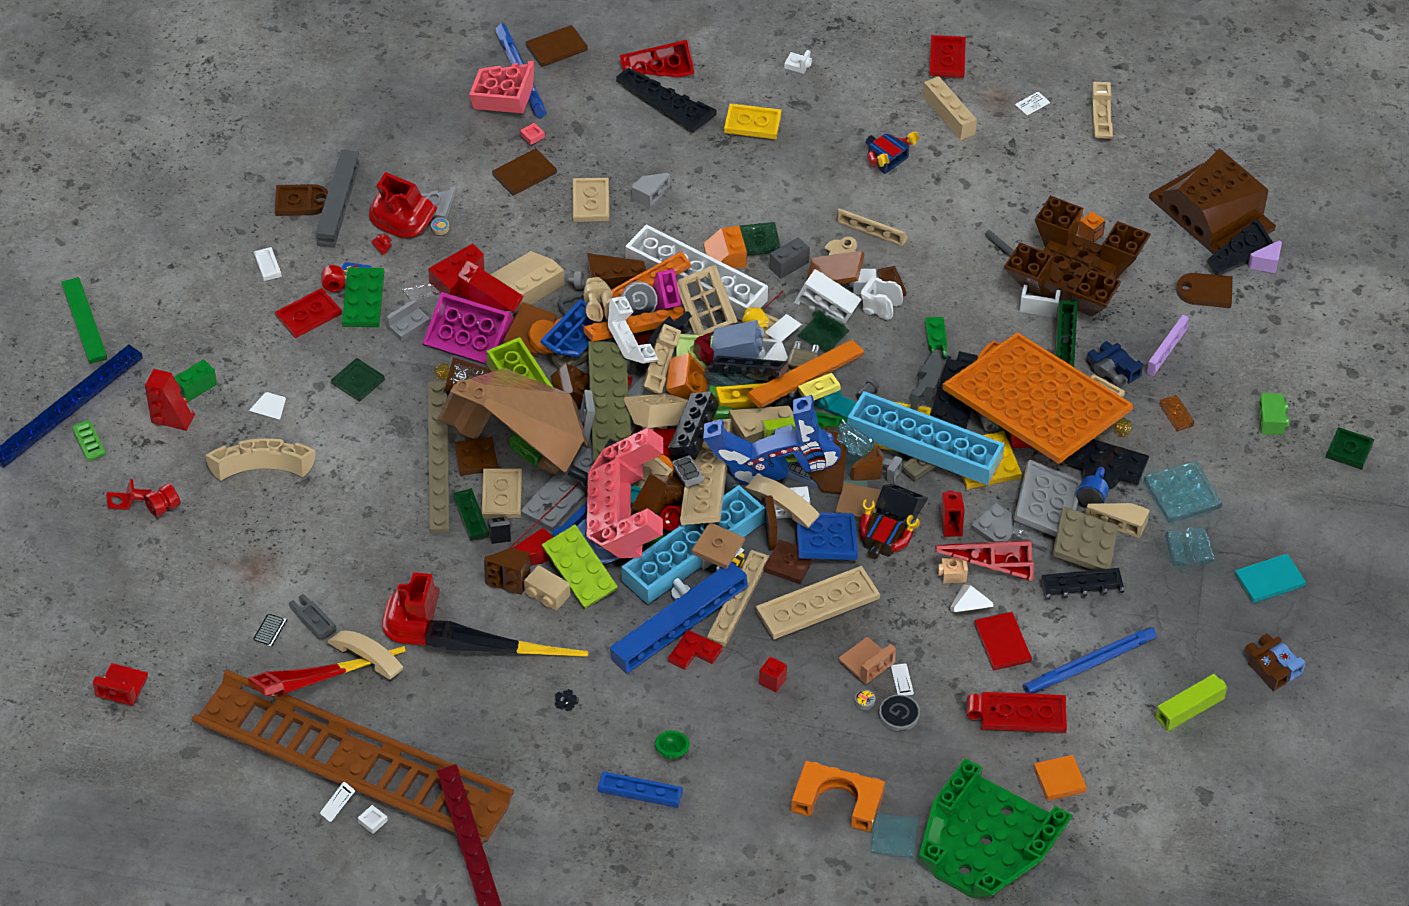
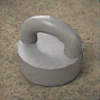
[567,271,585,290]

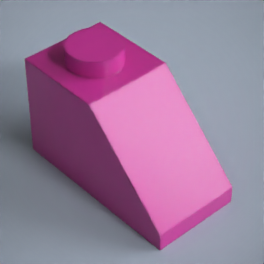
[653,269,682,311]

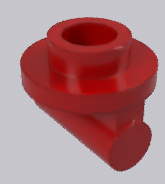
[371,233,392,255]

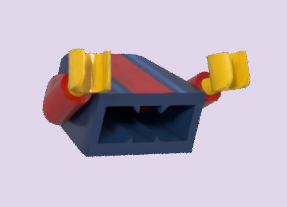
[865,131,920,174]

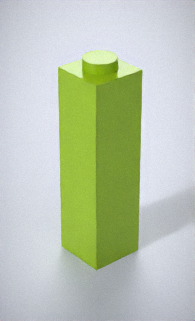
[1155,674,1227,732]

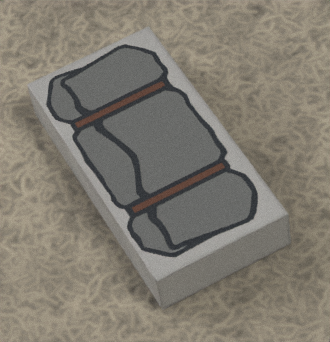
[672,455,704,488]

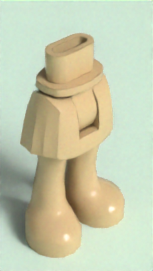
[583,277,613,322]

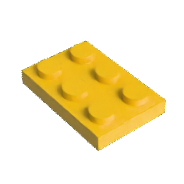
[724,104,782,139]

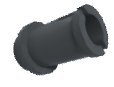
[856,379,879,400]
[725,471,740,493]

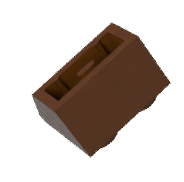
[551,363,589,409]
[484,548,531,595]

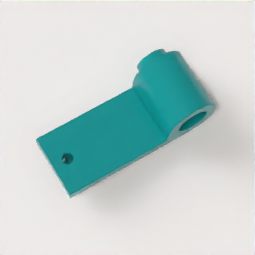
[817,390,857,419]

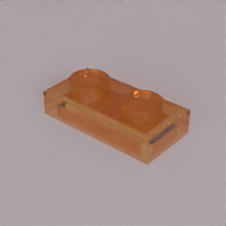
[1159,395,1194,431]

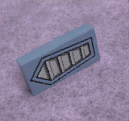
[787,461,819,489]

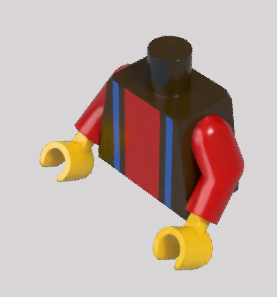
[860,499,920,559]

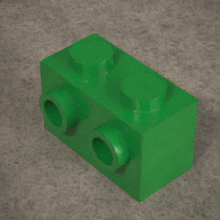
[174,359,217,402]

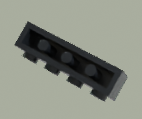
[668,392,719,460]

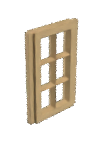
[677,265,738,335]

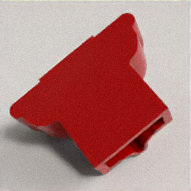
[369,172,438,238]
[382,572,440,646]

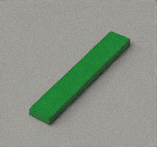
[61,277,107,364]

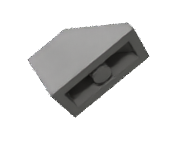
[631,173,670,208]

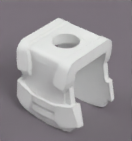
[861,277,903,321]

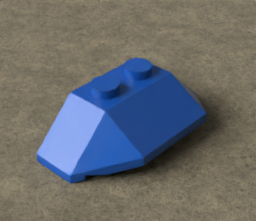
[540,299,597,358]

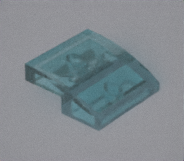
[703,369,757,387]
[1165,527,1215,566]
[872,813,918,858]

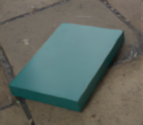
[1234,553,1306,603]

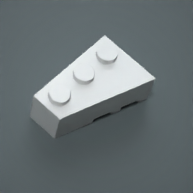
[794,269,861,323]

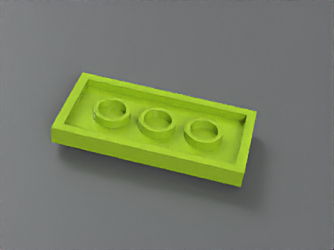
[542,524,618,610]

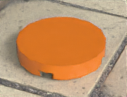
[528,320,556,355]

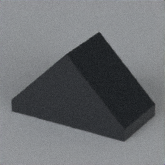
[488,516,511,544]

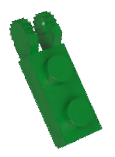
[925,317,948,359]

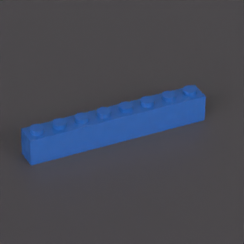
[610,562,748,674]

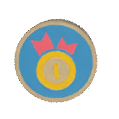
[431,218,449,235]

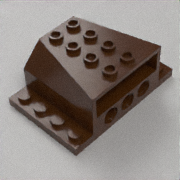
[1149,148,1276,254]

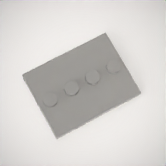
[1014,459,1081,537]

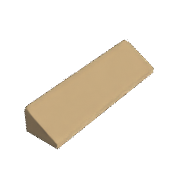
[837,208,908,246]

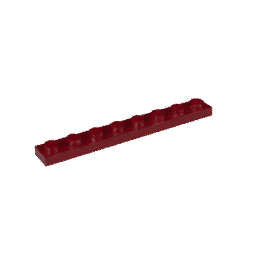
[437,764,502,906]

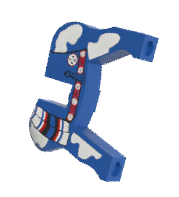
[703,395,841,485]

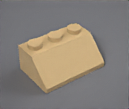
[624,393,688,430]

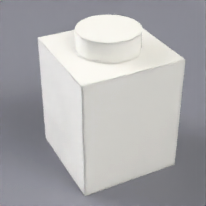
[850,269,876,295]

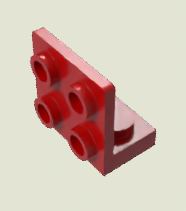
[93,663,148,706]

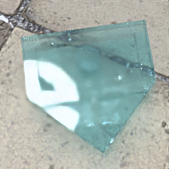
[837,420,874,458]

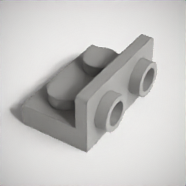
[387,299,430,341]

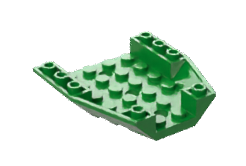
[919,758,1073,898]

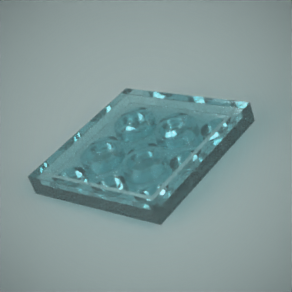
[1144,461,1222,523]

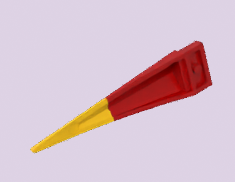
[248,646,406,697]

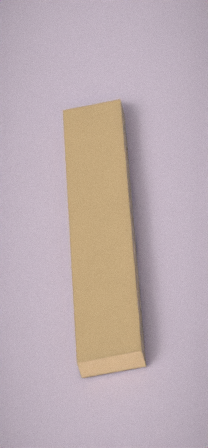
[707,550,769,647]

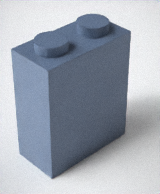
[711,320,764,359]

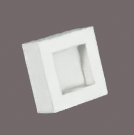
[358,805,388,834]

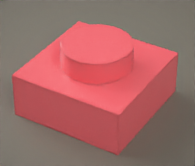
[520,123,545,145]

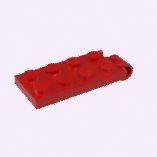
[967,692,1067,733]

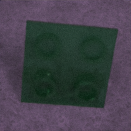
[798,310,850,352]

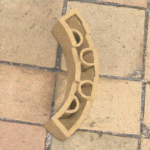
[205,439,316,481]

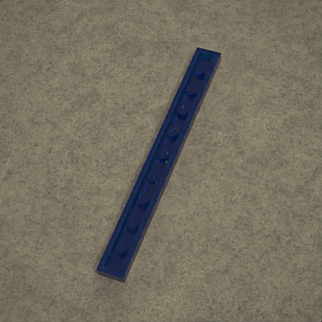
[0,344,143,468]

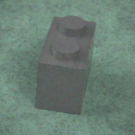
[769,237,810,279]

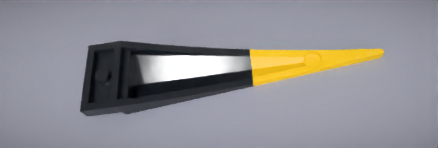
[426,620,588,656]

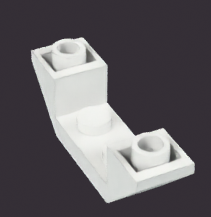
[608,296,659,363]

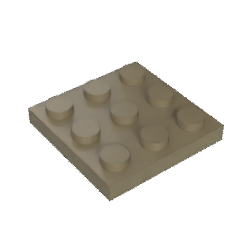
[1052,507,1118,570]

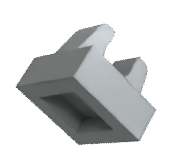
[881,456,902,484]

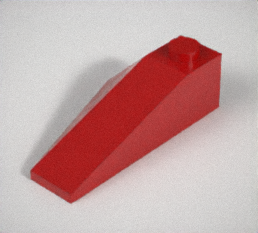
[619,39,695,77]
[458,261,524,312]

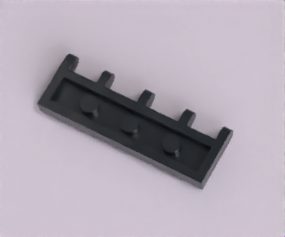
[708,356,788,378]
[1041,568,1124,600]

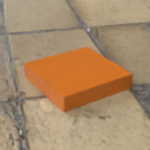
[1034,755,1087,801]

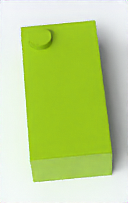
[486,337,553,387]

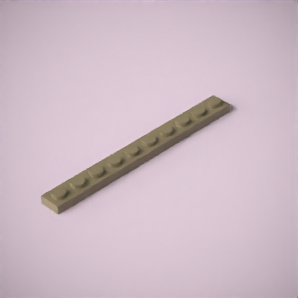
[428,381,450,534]

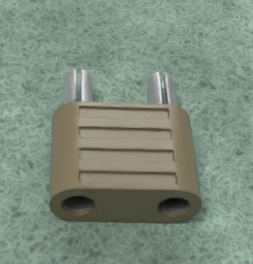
[787,341,819,372]

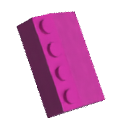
[422,292,515,364]

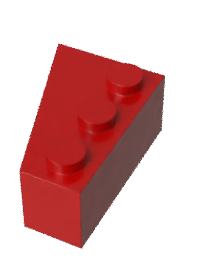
[428,243,485,296]
[145,369,195,431]

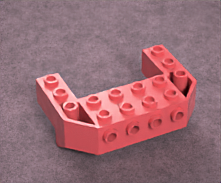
[586,428,663,558]

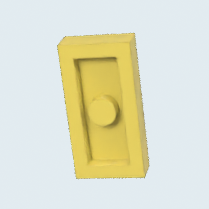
[798,373,841,400]

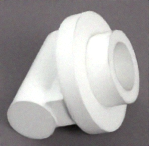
[672,578,690,600]

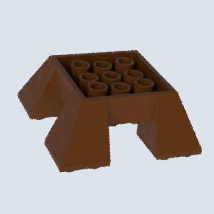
[1004,195,1151,316]

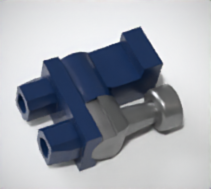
[1086,341,1144,389]

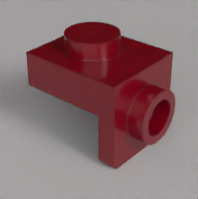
[693,333,714,366]

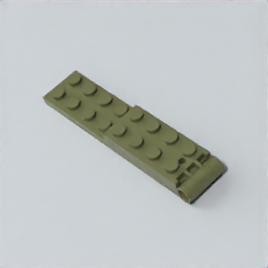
[588,341,631,465]

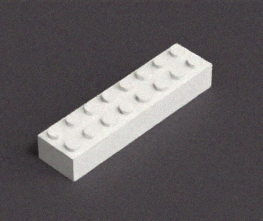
[625,225,768,321]

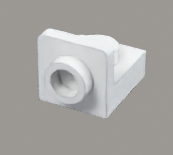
[784,50,812,74]

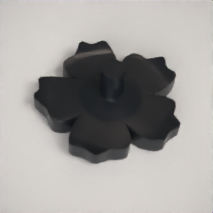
[555,689,579,711]

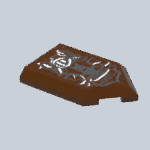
[444,357,491,392]

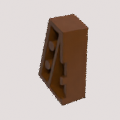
[587,253,646,290]

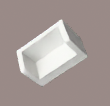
[1020,285,1061,318]

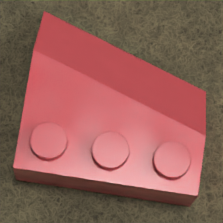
[469,60,534,113]

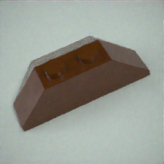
[807,426,848,494]

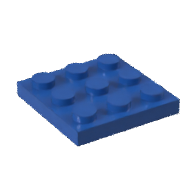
[796,512,858,560]

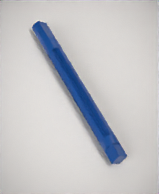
[495,23,547,118]
[1023,627,1157,694]

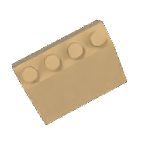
[490,251,565,313]

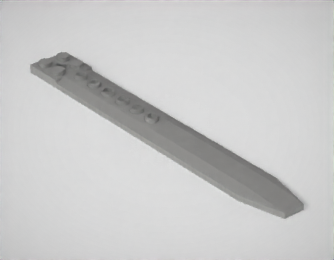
[521,325,713,532]

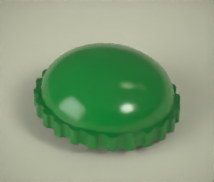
[654,730,690,759]

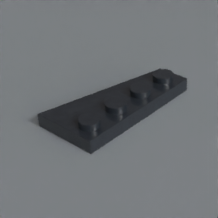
[1206,218,1273,275]

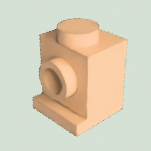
[938,558,968,584]

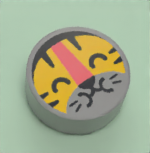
[855,690,876,710]

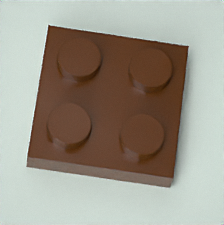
[455,437,498,476]

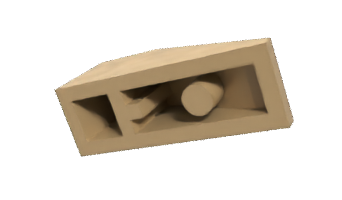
[1086,503,1150,538]

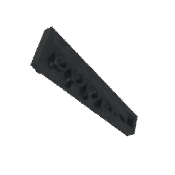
[616,68,717,133]

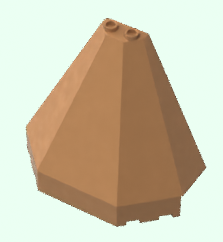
[438,368,590,475]

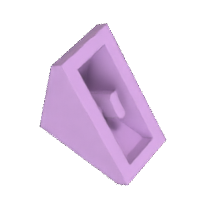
[1248,240,1282,273]

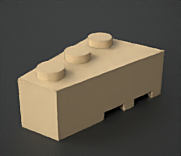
[729,406,793,443]

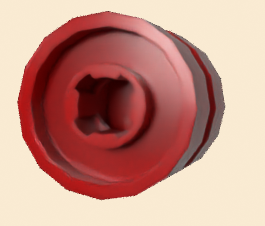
[144,483,181,518]
[660,506,682,531]

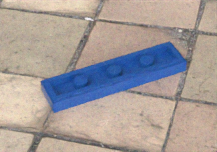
[598,771,683,808]

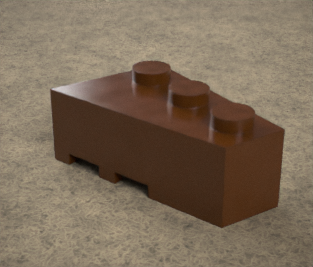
[632,473,685,515]

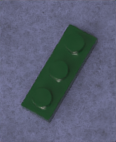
[453,488,489,541]

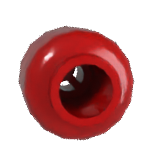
[321,265,345,292]

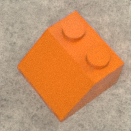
[703,226,747,268]
[666,353,709,400]

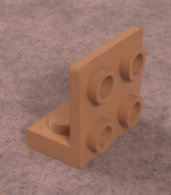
[839,637,896,684]

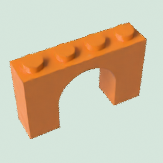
[791,761,885,833]

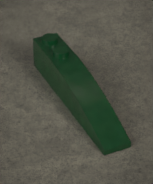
[1055,300,1078,367]

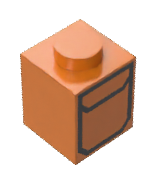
[1078,211,1106,242]

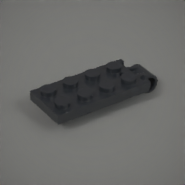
[930,351,978,430]

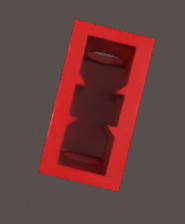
[941,490,965,537]

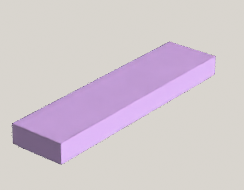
[1147,315,1189,377]

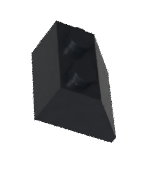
[875,484,928,523]

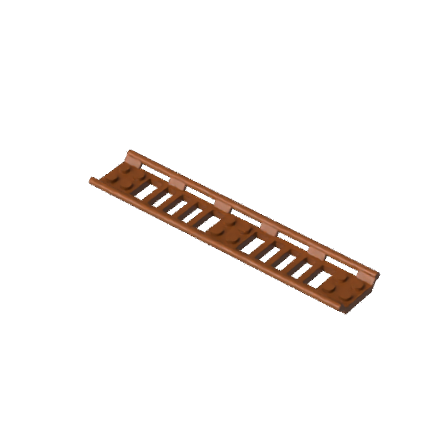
[192,670,514,843]

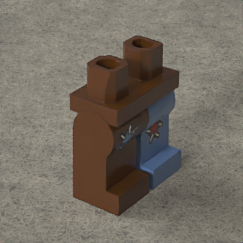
[1244,633,1306,692]

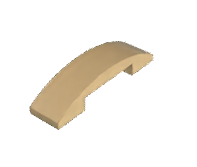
[1092,82,1113,139]
[643,324,681,395]
[745,475,820,529]
[328,631,403,679]

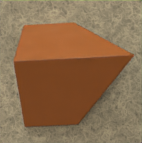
[851,445,883,481]

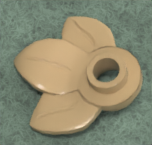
[825,237,857,255]

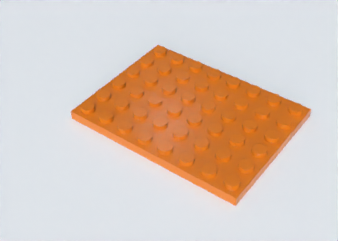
[943,332,1133,464]

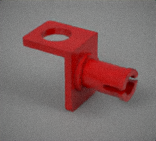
[106,479,152,510]

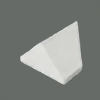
[950,584,993,612]

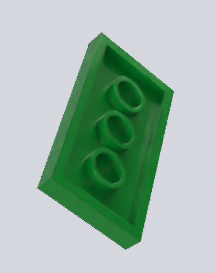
[342,267,385,328]

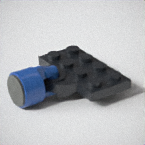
[1065,439,1149,507]

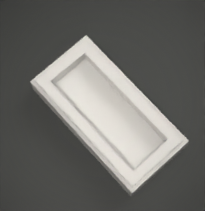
[254,247,282,281]

